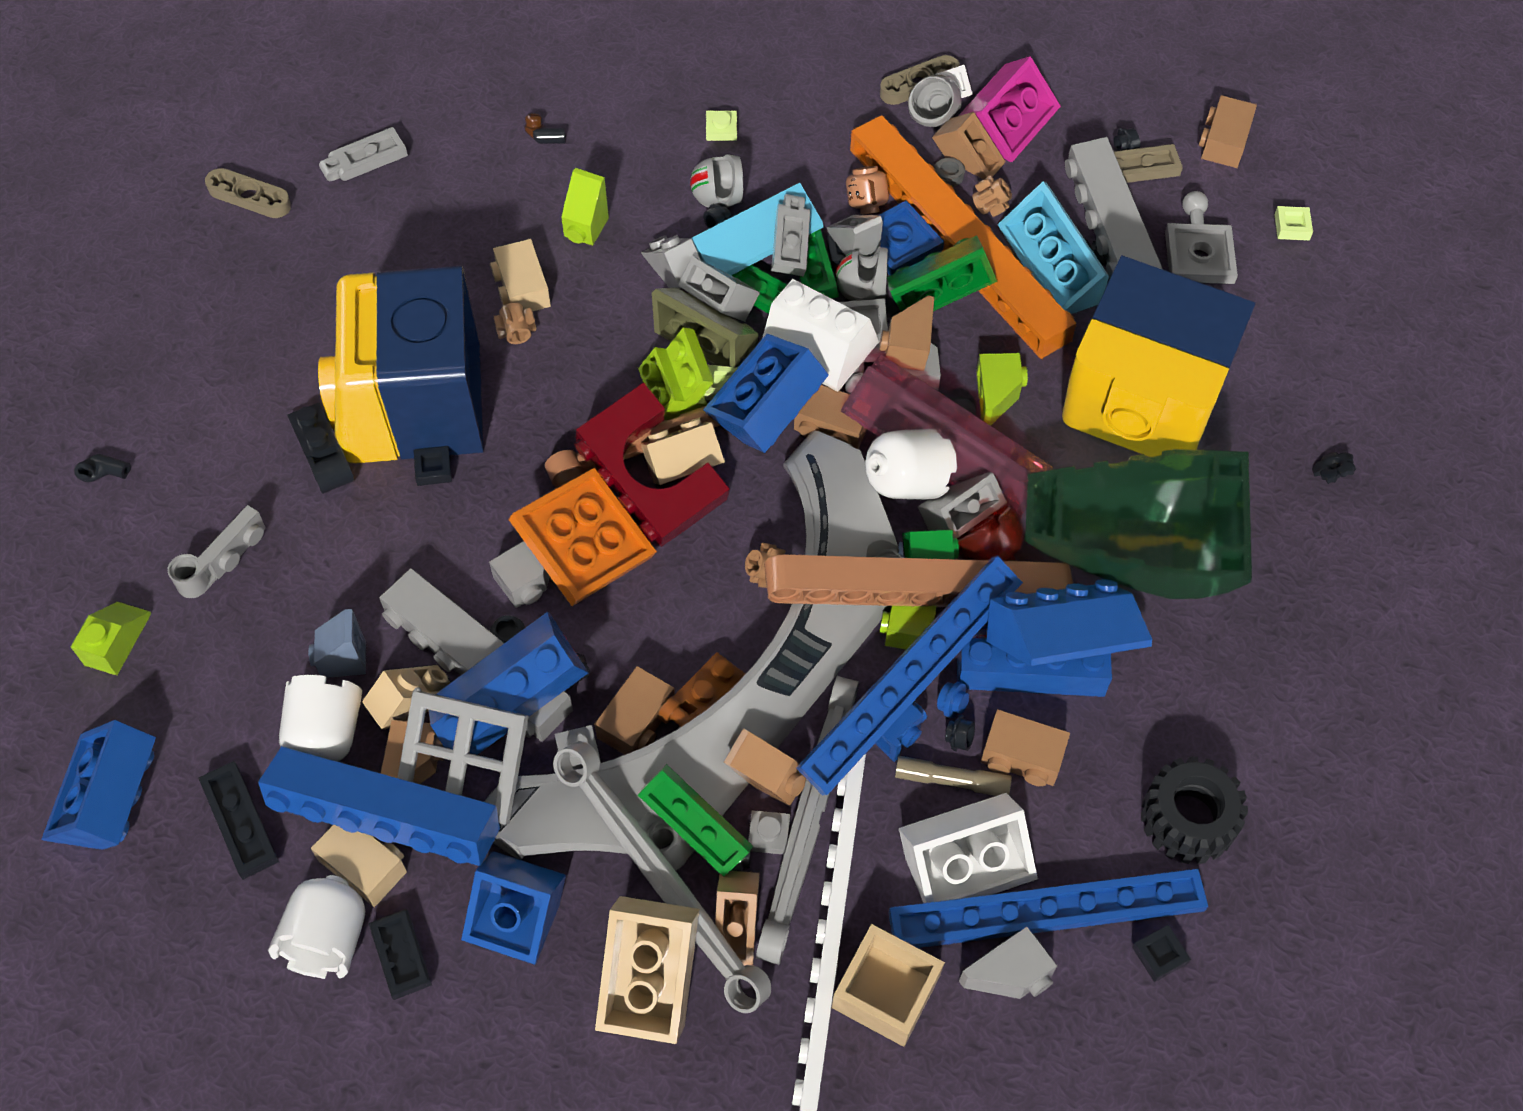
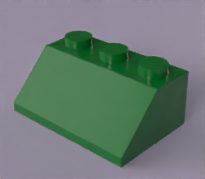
[887,235,998,312]

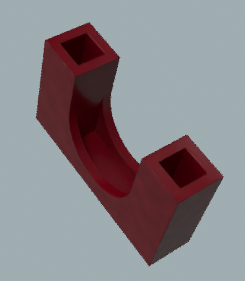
[575,383,730,547]

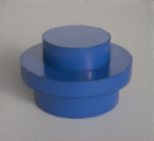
[937,682,969,719]

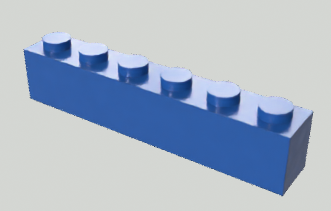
[258,746,500,866]

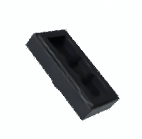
[369,909,432,1000]

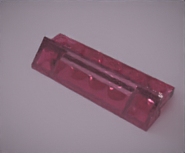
[841,354,1054,526]

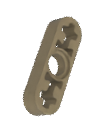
[880,55,960,105]
[205,168,291,218]

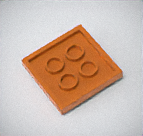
[508,468,657,606]

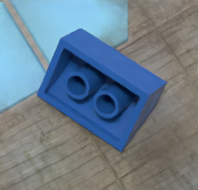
[703,333,829,453]
[41,720,156,850]

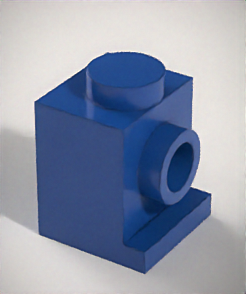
[875,702,927,762]

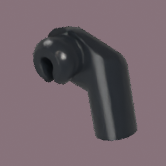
[74,454,131,482]

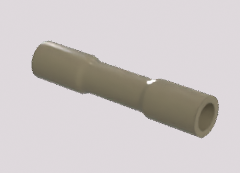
[895,756,1012,796]

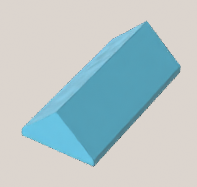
[997,181,1109,314]
[691,183,824,275]

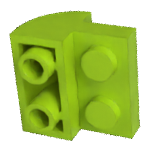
[638,327,714,421]

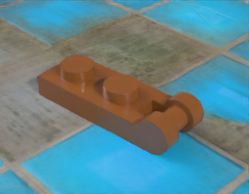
[658,652,745,728]

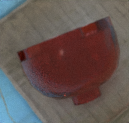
[957,505,1025,561]

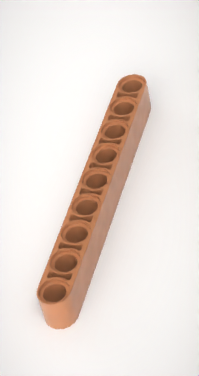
[764,555,1073,607]

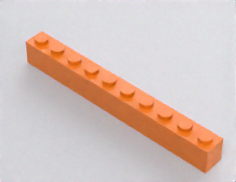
[850,115,1077,359]

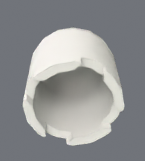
[865,429,957,500]
[279,675,362,762]
[268,875,365,979]

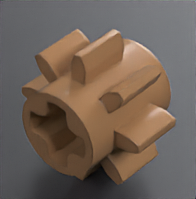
[972,175,1012,217]
[494,303,536,344]
[745,543,786,588]

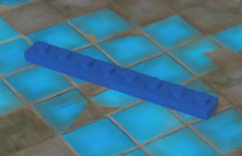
[796,556,1023,796]
[888,869,1208,948]

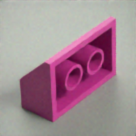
[958,56,1061,162]

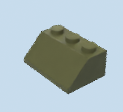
[652,288,758,368]

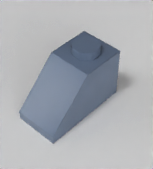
[308,609,366,678]

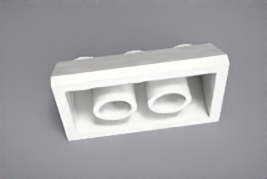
[762,279,879,392]
[899,793,1038,903]

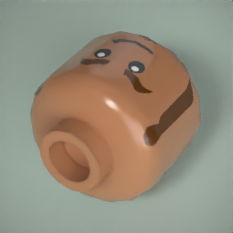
[846,166,889,214]

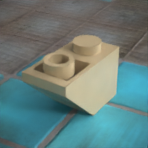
[362,665,451,729]

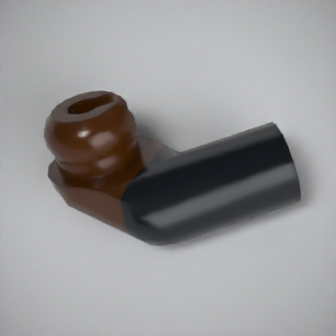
[524,113,565,144]

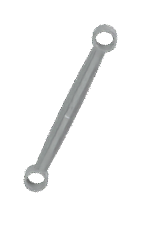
[756,676,859,965]
[553,741,771,1013]

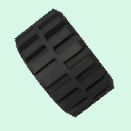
[1141,756,1248,864]

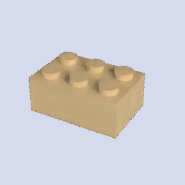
[595,896,700,1044]

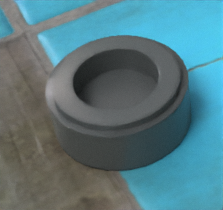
[934,158,965,187]

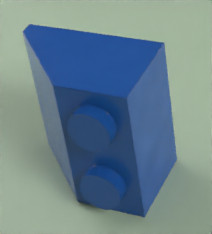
[461,851,566,965]

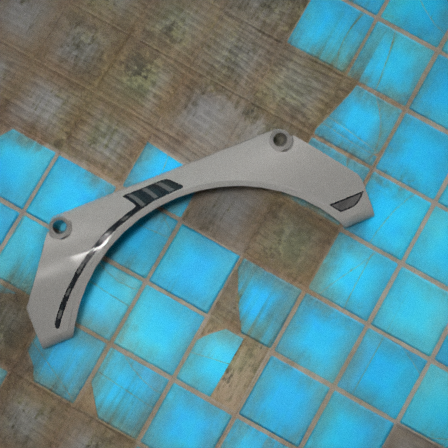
[484,431,902,870]

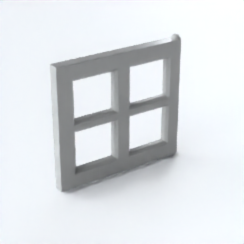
[398,687,529,825]

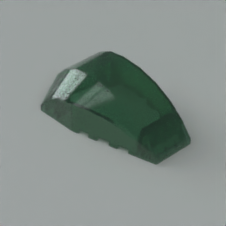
[1025,449,1252,599]

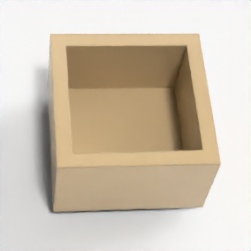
[832,924,945,1047]

